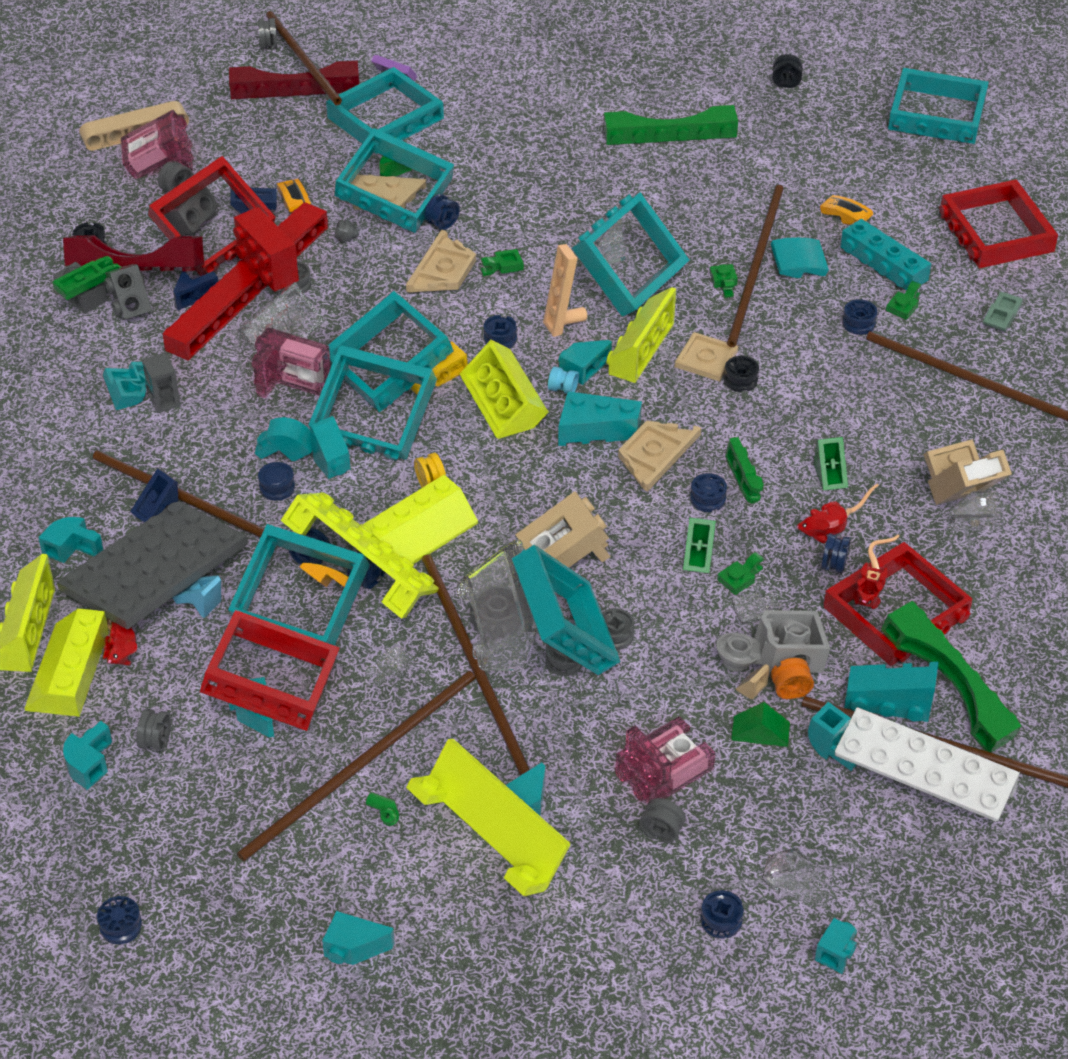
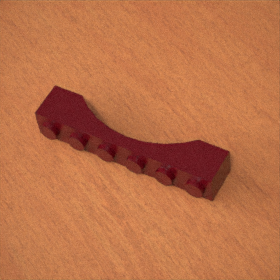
[229,60,359,99]
[63,235,204,271]

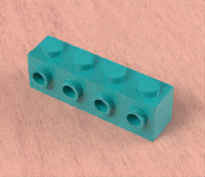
[840,218,931,290]

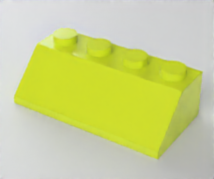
[606,287,676,383]
[460,340,548,439]
[364,475,478,564]
[0,554,55,672]
[24,608,109,717]

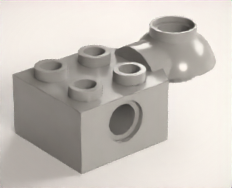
[716,610,830,673]

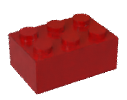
[233,207,299,292]

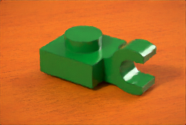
[480,249,524,276]
[709,264,738,298]
[886,281,921,320]
[717,552,764,595]

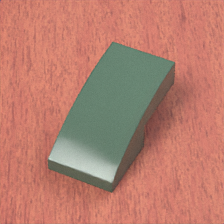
[983,291,1023,331]

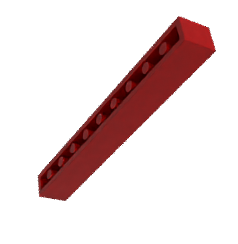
[162,202,328,361]

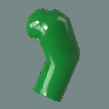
[366,792,400,826]

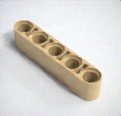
[79,101,189,151]

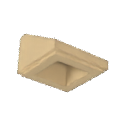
[736,664,769,699]

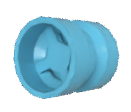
[548,366,579,394]

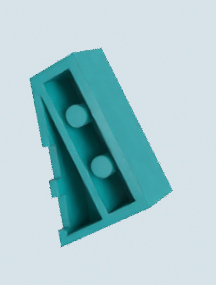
[558,391,642,446]
[844,662,938,722]

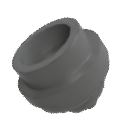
[334,219,359,242]

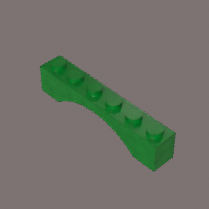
[603,105,738,145]
[881,600,1022,753]

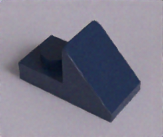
[230,187,277,214]
[173,271,218,311]
[130,468,178,522]

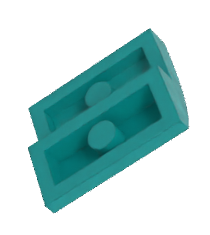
[771,237,829,278]

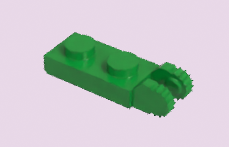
[52,256,121,300]
[725,437,764,504]

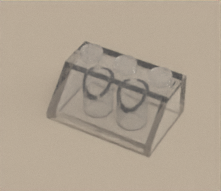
[237,282,324,361]

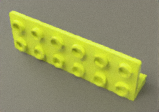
[280,492,439,619]
[406,739,570,896]

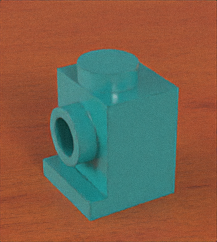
[815,918,857,974]

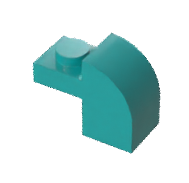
[254,417,312,462]
[38,517,104,563]
[808,702,857,771]
[63,721,112,790]

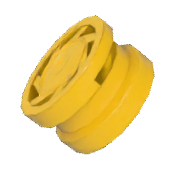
[414,452,446,488]

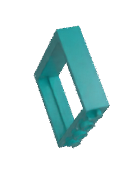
[326,67,444,154]
[888,68,989,144]
[334,128,454,233]
[572,192,690,316]
[321,291,454,412]
[308,345,437,461]
[228,524,370,646]
[512,544,621,675]

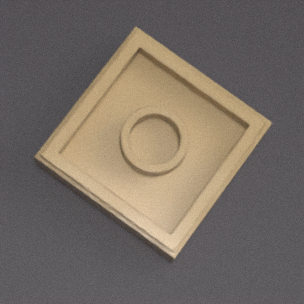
[675,332,738,381]

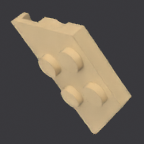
[351,175,426,210]
[406,230,476,292]
[618,421,701,492]

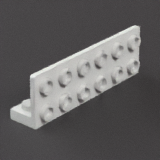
[835,707,1020,821]

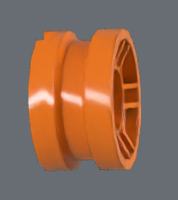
[771,658,814,700]

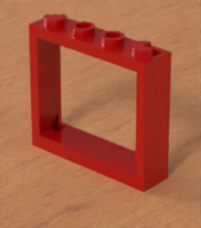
[148,156,276,276]
[939,179,1058,269]
[823,542,973,666]
[200,610,340,731]

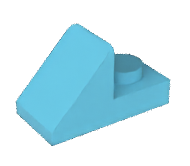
[173,575,221,618]

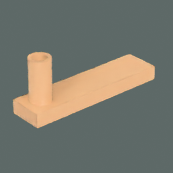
[543,244,587,337]

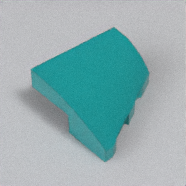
[103,362,146,410]

